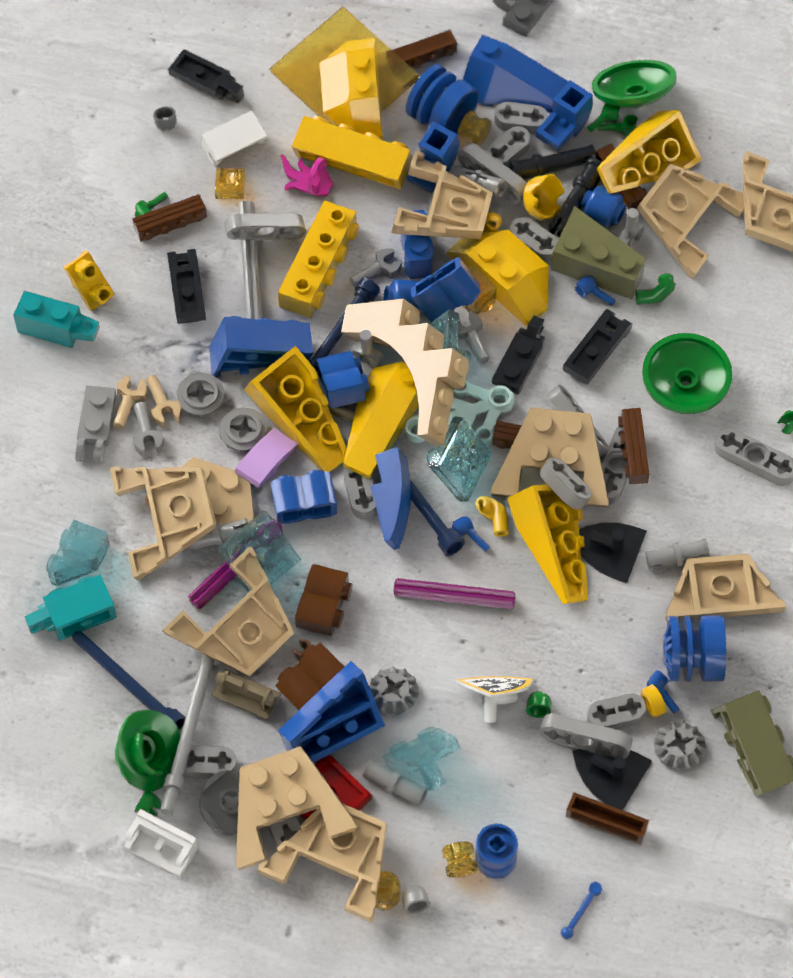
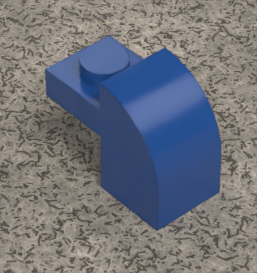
[536,80,593,152]
[406,121,460,194]

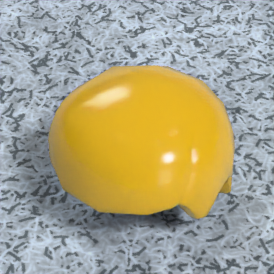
[523,174,564,220]

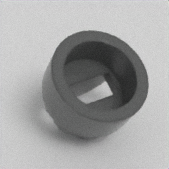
[153,106,177,131]

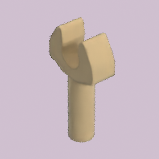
[113,375,147,429]
[146,375,182,428]

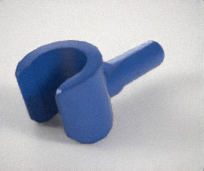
[575,276,616,306]
[452,516,490,552]
[646,670,680,714]

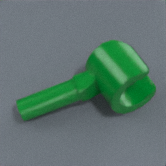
[587,103,621,132]
[597,115,638,137]
[134,192,168,217]
[777,410,793,434]

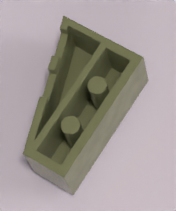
[551,206,646,299]
[710,690,793,796]

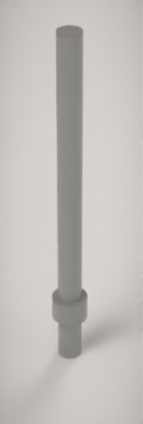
[160,654,214,815]

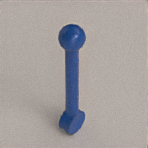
[561,882,602,939]

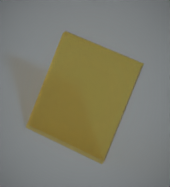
[269,7,420,126]

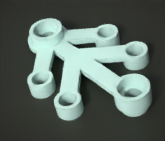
[405,380,515,457]

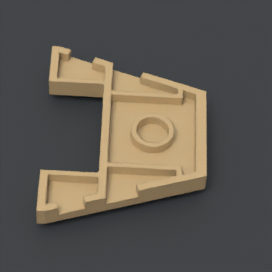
[391,150,493,239]
[742,151,793,252]
[637,164,744,279]
[490,407,609,508]
[110,467,217,581]
[162,546,294,677]
[236,746,359,870]
[257,804,388,923]

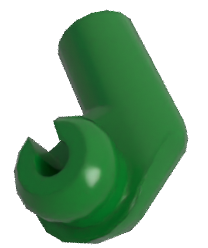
[635,273,676,305]

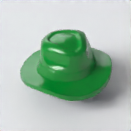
[115,710,180,792]

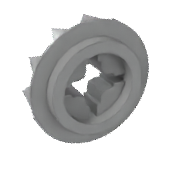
[177,373,225,418]
[220,408,267,453]
[369,666,419,715]
[654,720,705,770]

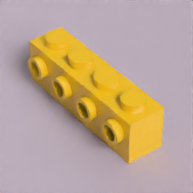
[292,116,413,190]
[278,200,360,318]

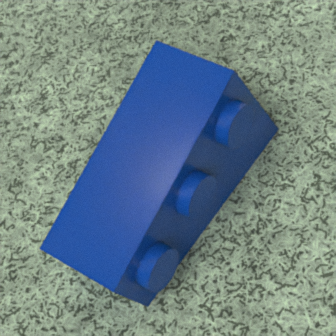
[209,316,313,377]
[278,661,385,763]

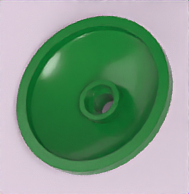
[592,60,677,109]
[642,333,732,414]

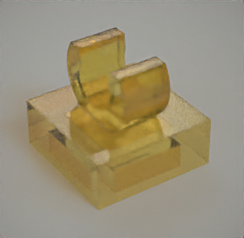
[215,168,245,199]

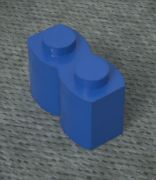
[401,210,433,279]
[411,257,481,324]
[316,351,370,408]
[271,470,337,524]

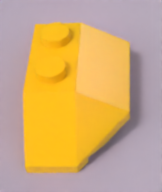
[320,38,383,139]
[446,229,549,327]

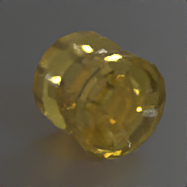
[458,110,492,146]
[442,841,478,878]
[376,871,401,911]

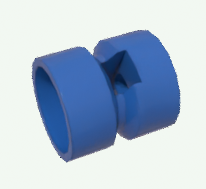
[475,823,518,879]

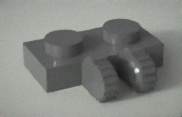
[493,0,554,37]

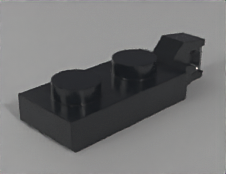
[168,49,244,103]
[492,315,545,395]

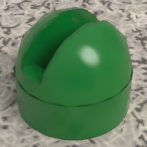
[526,691,552,718]
[134,791,162,817]

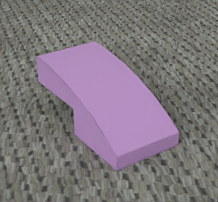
[235,428,298,488]

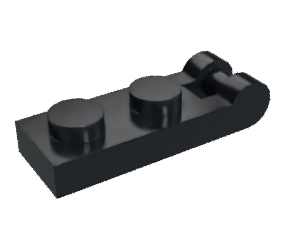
[167,248,206,324]
[563,309,633,385]

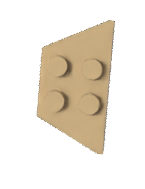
[145,457,255,539]
[665,554,786,622]

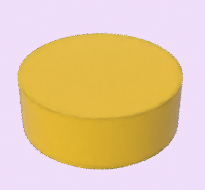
[640,685,666,718]

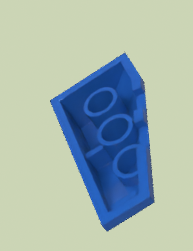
[463,34,569,112]

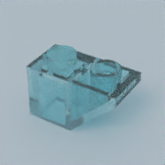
[46,520,110,586]

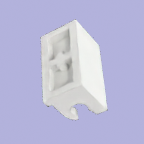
[201,110,267,166]
[124,809,198,879]

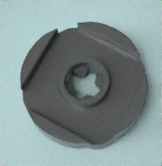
[199,770,240,836]

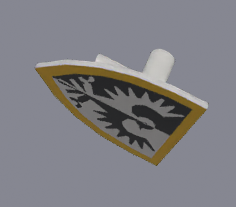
[455,676,533,723]

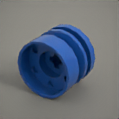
[405,64,480,135]
[663,616,726,682]

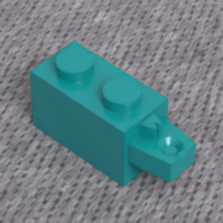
[13,290,100,348]
[25,574,117,641]

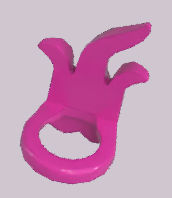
[280,155,333,196]

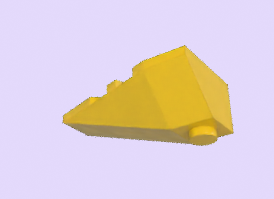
[596,110,702,194]
[244,346,347,472]
[343,361,419,479]
[508,484,588,605]

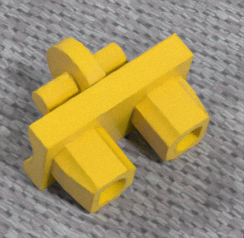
[63,250,115,311]

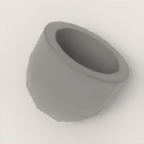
[402,885,430,914]

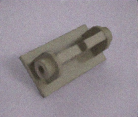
[211,669,282,721]

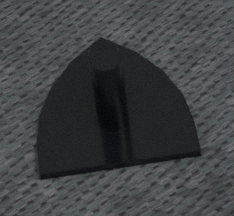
[579,522,647,583]
[572,749,652,810]

